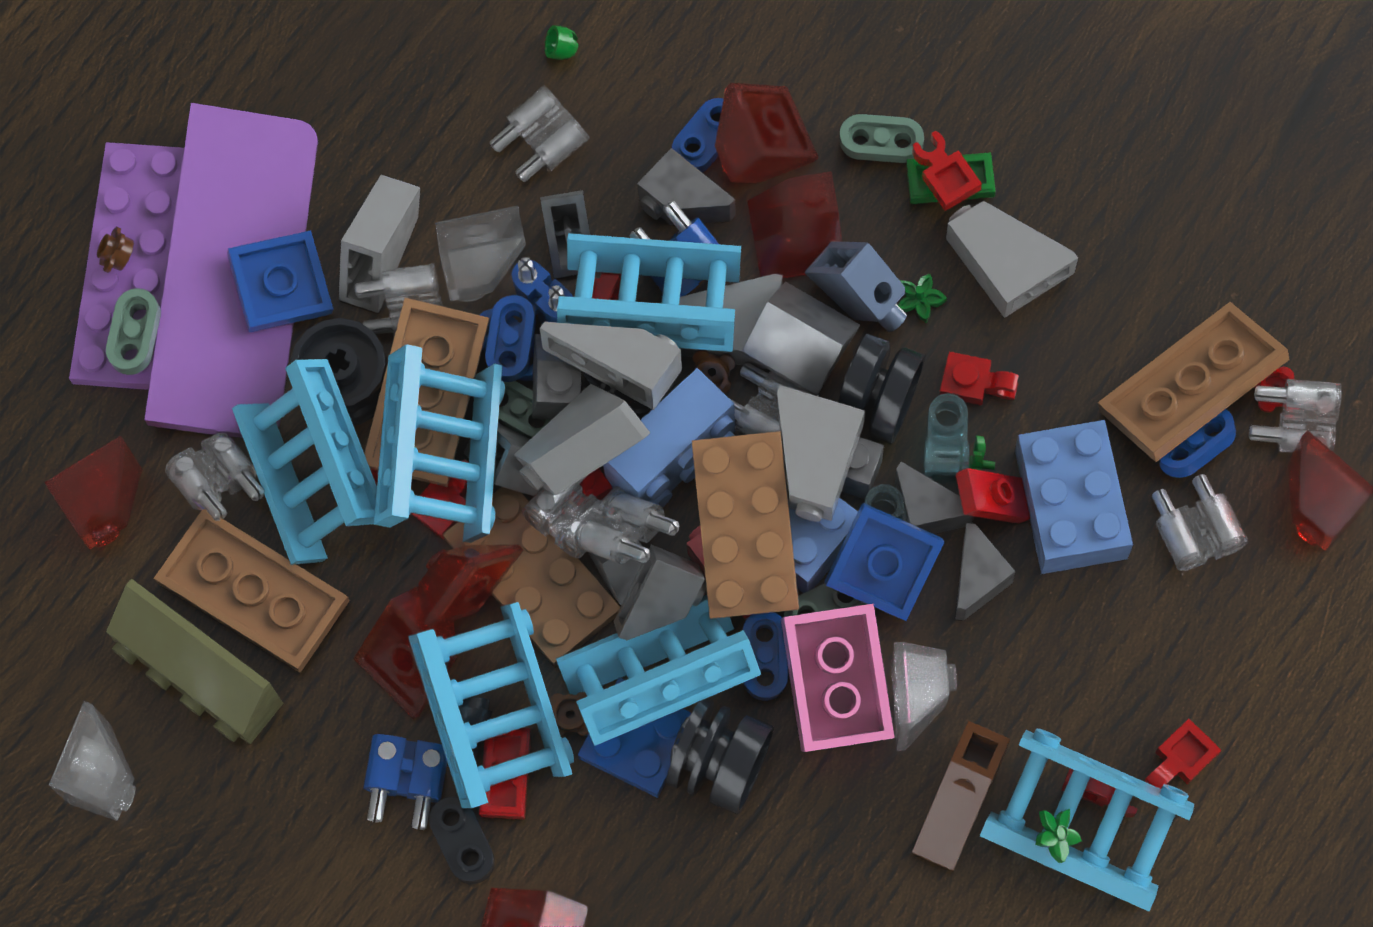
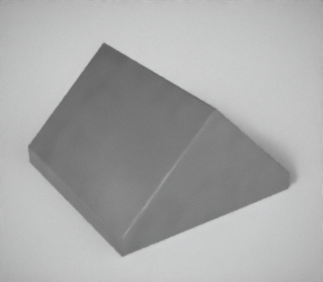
[741,281,860,396]

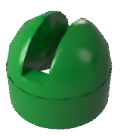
[544,25,579,60]

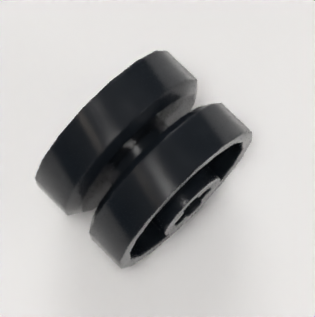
[290,318,388,426]
[838,334,926,444]

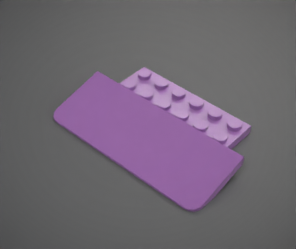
[69,103,318,438]

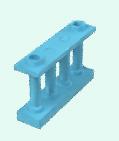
[557,233,741,352]
[374,344,505,543]
[232,359,377,565]
[556,595,761,746]
[408,602,574,808]
[980,728,1194,911]

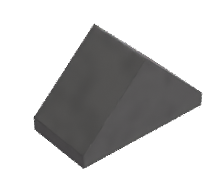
[540,190,590,278]
[895,462,974,534]
[955,523,1015,620]

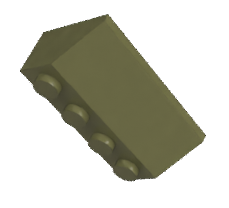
[106,578,283,745]

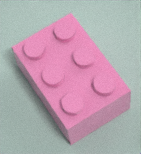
[781,604,894,752]

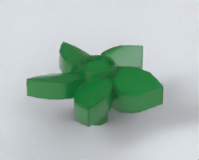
[898,274,947,323]
[969,435,995,471]
[1035,809,1082,863]

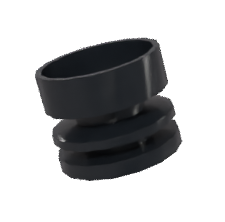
[666,698,774,814]

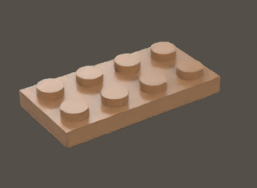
[364,298,489,487]
[1098,302,1290,462]
[692,431,799,619]
[443,487,620,668]
[154,507,350,673]

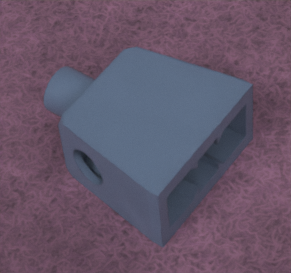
[805,242,907,332]

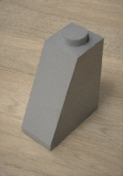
[339,175,420,313]
[946,201,1078,318]
[679,274,783,370]
[514,384,650,496]
[777,385,865,522]

